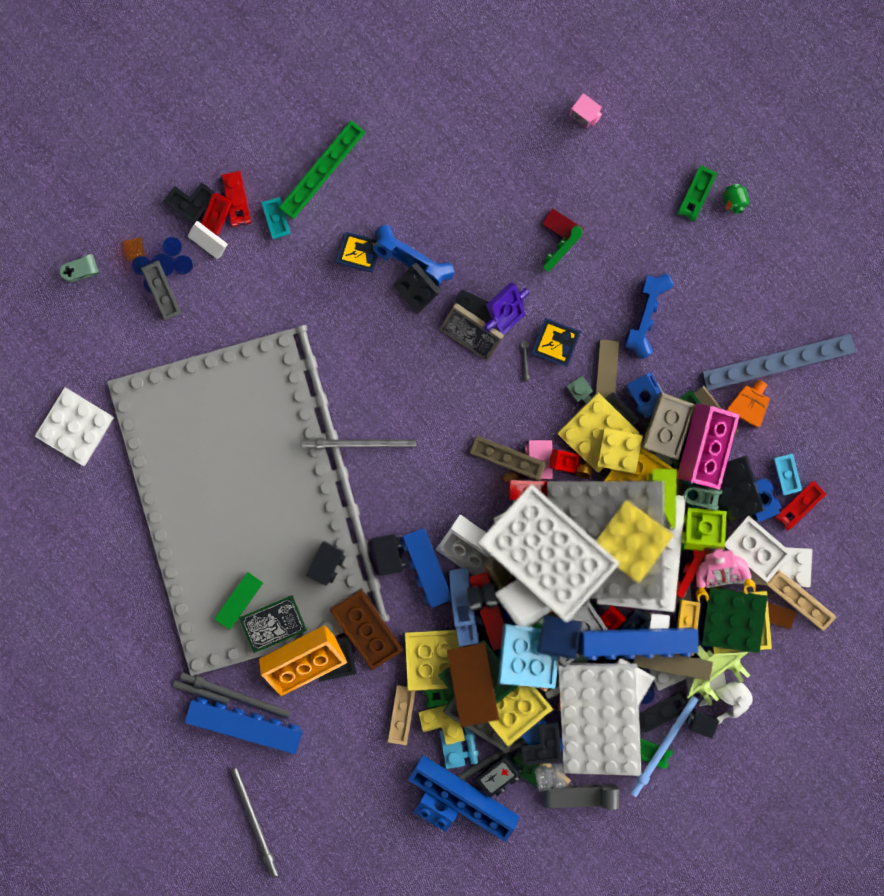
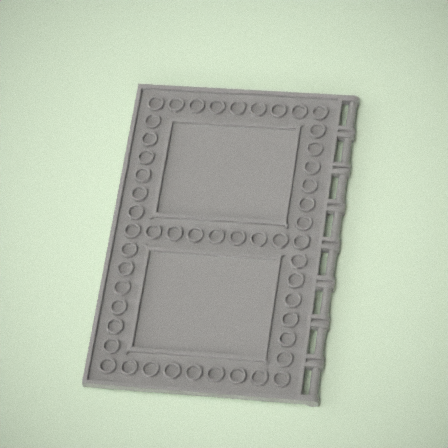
[107,325,390,676]

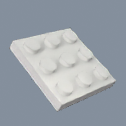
[35,387,115,466]

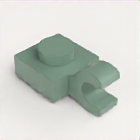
[567,376,593,404]

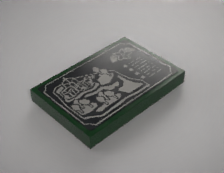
[239,595,307,653]

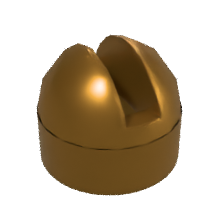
[576,463,592,479]

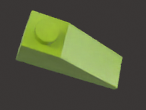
[648,469,676,529]

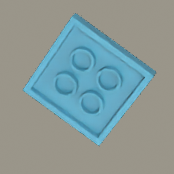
[498,624,558,689]

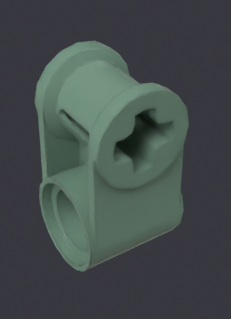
[60,254,99,282]
[684,484,722,510]

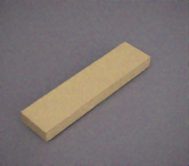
[765,570,836,631]

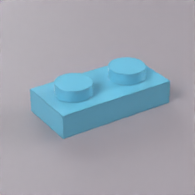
[773,453,802,495]

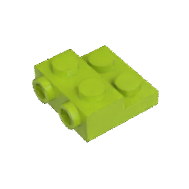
[681,507,727,551]

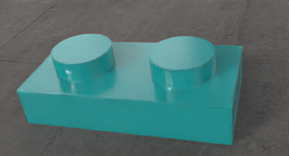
[261,197,291,240]

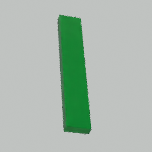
[278,120,366,220]

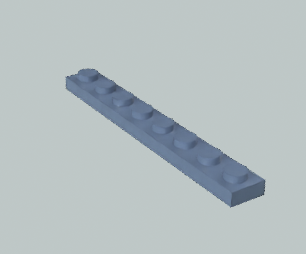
[702,334,856,390]

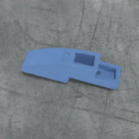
[449,567,479,646]

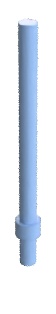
[630,696,698,797]

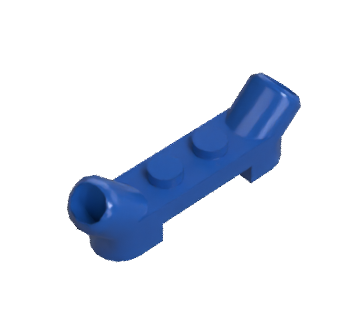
[373,225,454,287]
[625,273,674,360]

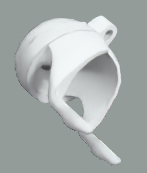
[699,681,753,724]

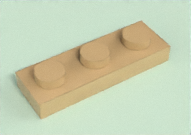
[388,685,416,745]

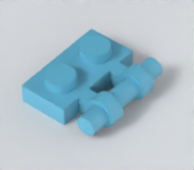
[440,727,479,769]

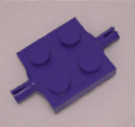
[483,283,530,335]

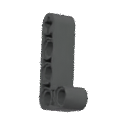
[543,784,620,810]

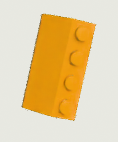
[259,625,347,696]

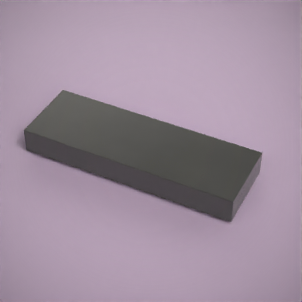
[140,260,182,321]

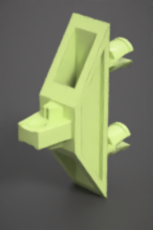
[687,645,750,706]

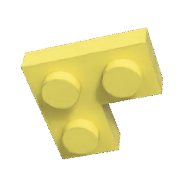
[418,705,465,745]

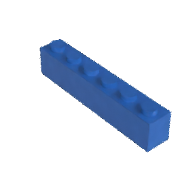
[580,627,698,660]
[185,697,303,755]
[408,755,520,842]

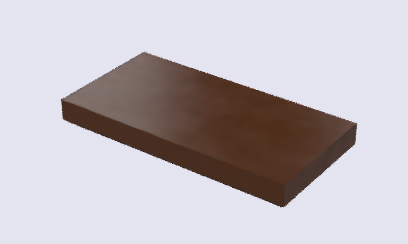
[329,588,404,670]
[447,643,499,727]

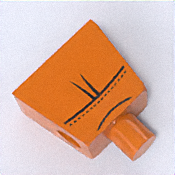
[725,379,770,428]

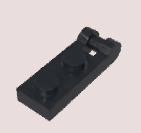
[639,690,688,733]

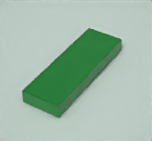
[214,572,264,630]

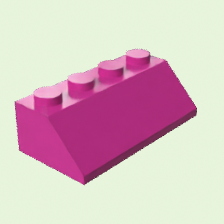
[677,403,740,489]

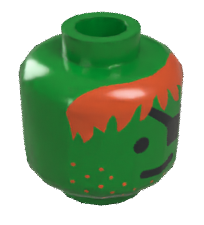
[722,184,750,214]

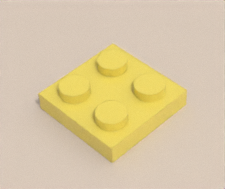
[597,428,643,473]

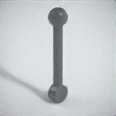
[521,341,530,381]

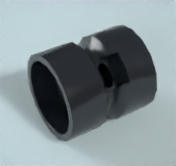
[467,582,499,612]

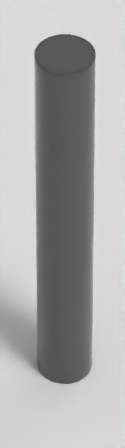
[173,680,230,705]

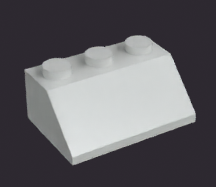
[435,515,492,576]

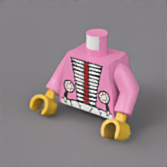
[696,549,756,602]

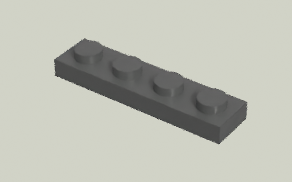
[443,696,514,753]

